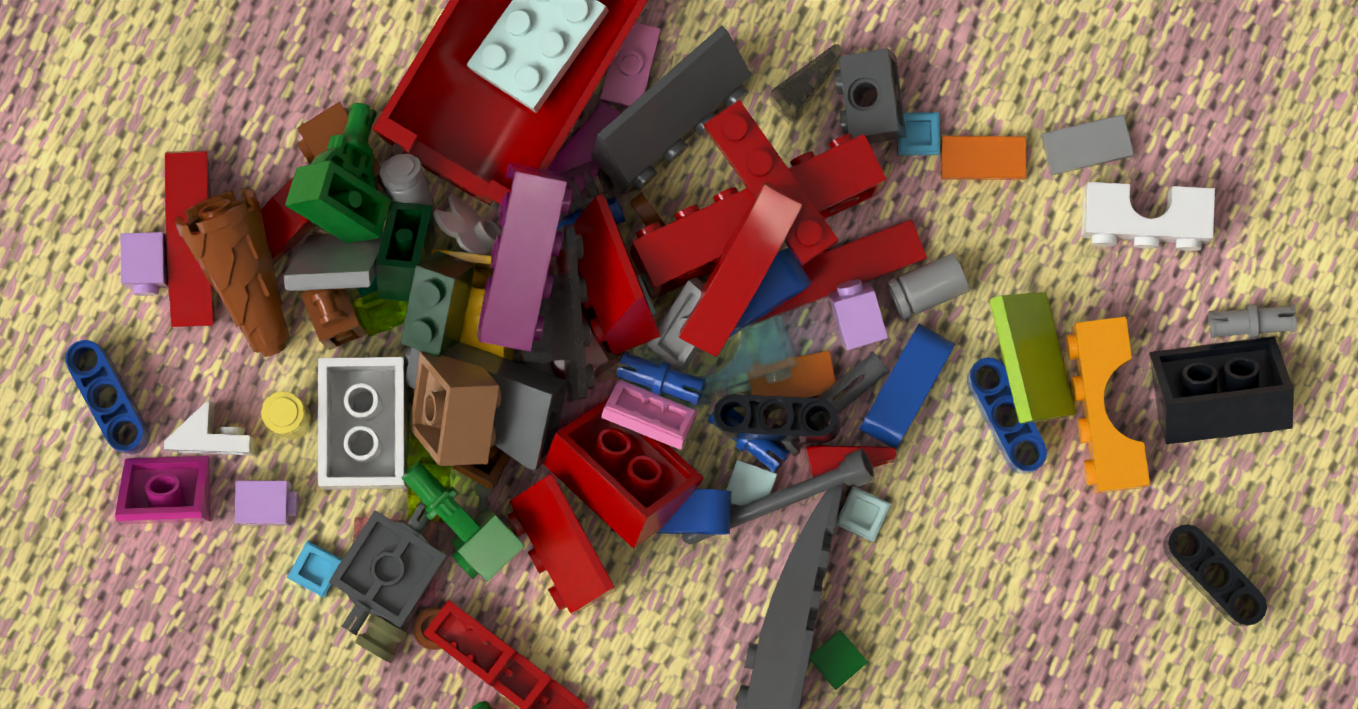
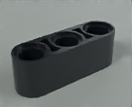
[713,394,841,443]
[1163,524,1267,627]

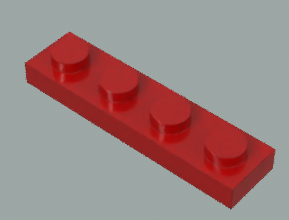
[704,100,839,266]

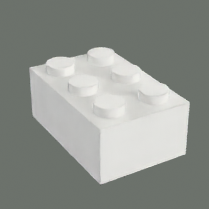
[318,357,409,490]

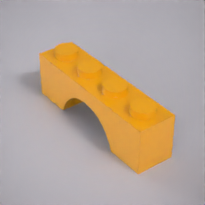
[1065,317,1150,494]

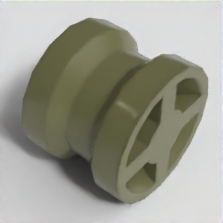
[355,615,408,663]

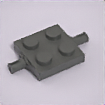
[329,503,448,635]

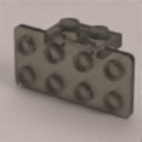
[521,225,594,402]

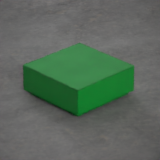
[809,630,868,690]

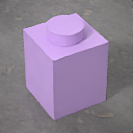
[120,232,169,296]
[828,280,888,350]
[235,480,299,526]

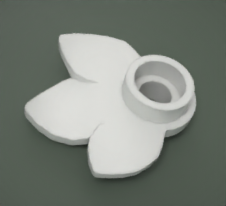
[433,194,502,256]

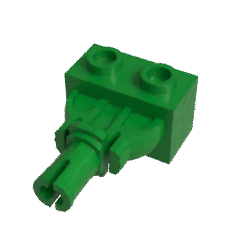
[285,103,391,244]
[401,461,524,582]

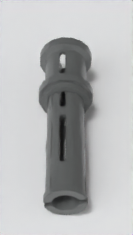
[771,351,890,457]

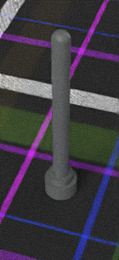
[682,449,875,544]

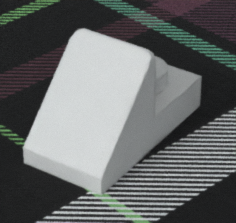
[164,400,255,455]

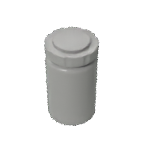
[379,154,436,224]
[887,253,970,320]

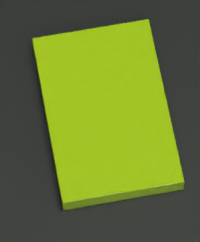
[989,292,1076,424]

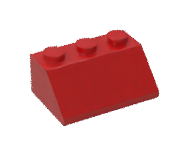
[564,193,661,356]
[543,397,704,549]
[507,474,617,615]

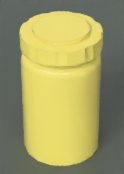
[261,391,312,440]

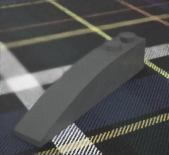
[736,484,844,709]

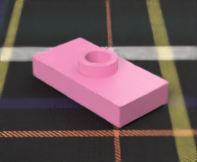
[600,23,661,108]
[601,379,698,450]

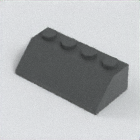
[591,26,752,194]

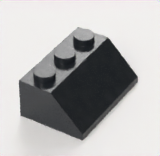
[1149,336,1294,444]

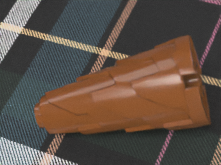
[174,188,290,357]

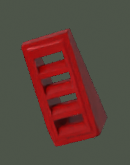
[805,445,897,478]

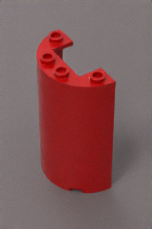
[372,0,648,206]

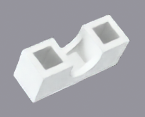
[1081,182,1215,251]

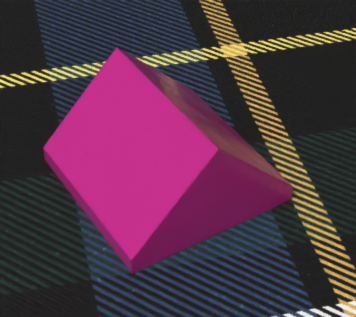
[115,456,211,524]

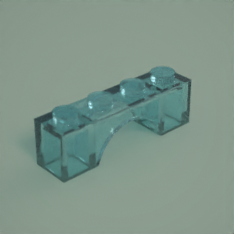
[622,316,798,410]

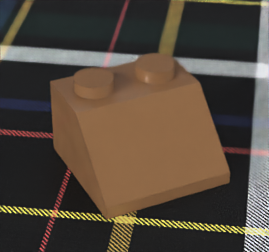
[409,351,501,466]

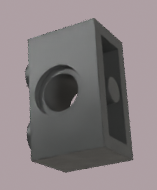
[834,48,907,144]

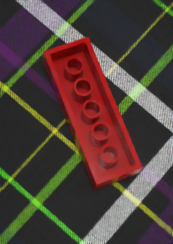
[630,133,887,300]

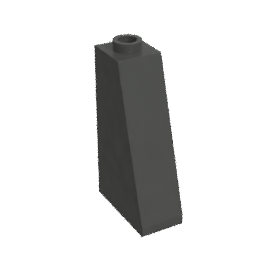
[404,342,568,471]

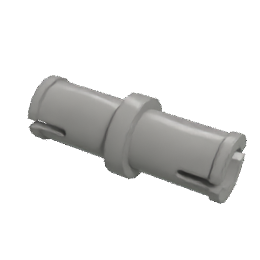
[1208,304,1297,338]

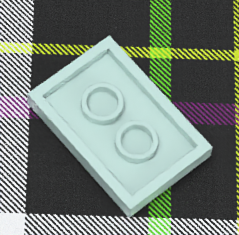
[467,0,609,113]

